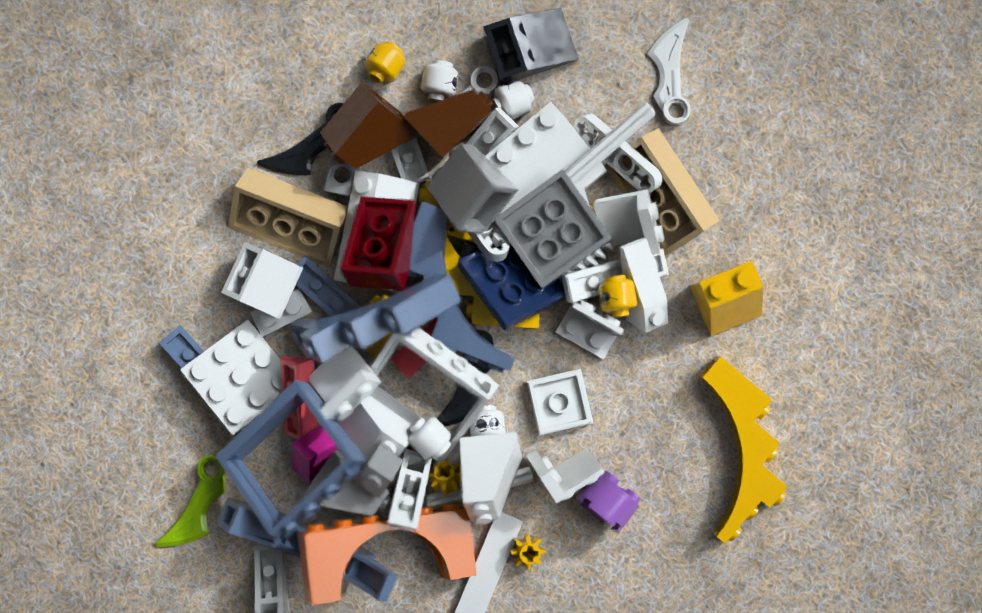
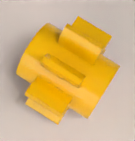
[428,459,462,497]
[509,532,546,570]

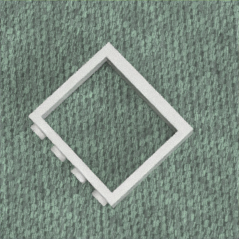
[370,326,499,463]

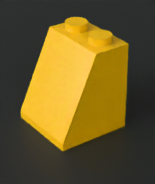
[690,260,764,336]

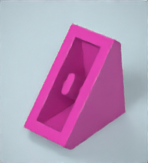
[291,425,338,486]

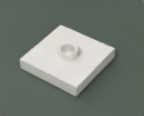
[526,369,593,435]

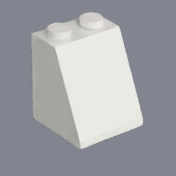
[460,432,522,524]

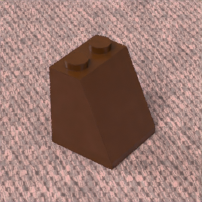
[320,82,419,169]
[404,90,493,158]

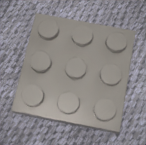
[495,169,613,289]

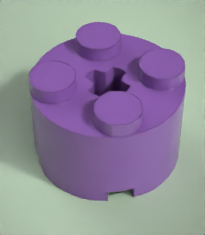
[574,471,641,533]

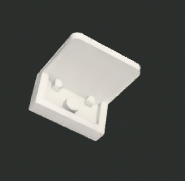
[594,189,664,255]
[309,346,382,421]

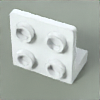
[555,300,624,360]
[527,448,604,504]

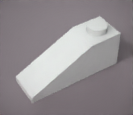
[620,238,668,333]
[387,449,432,532]
[254,545,290,613]

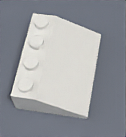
[485,102,607,215]

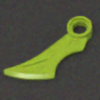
[155,454,226,547]

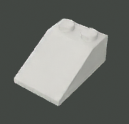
[337,396,412,469]

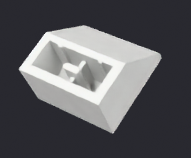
[221,242,303,319]

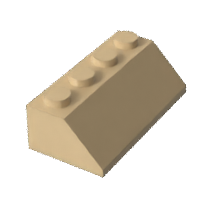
[605,128,720,256]
[228,168,348,267]

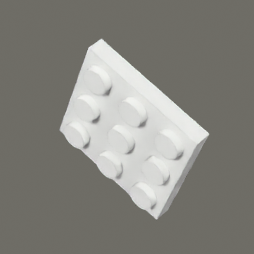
[180,320,282,437]

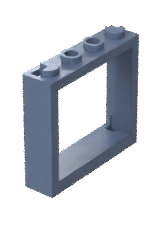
[216,380,367,537]

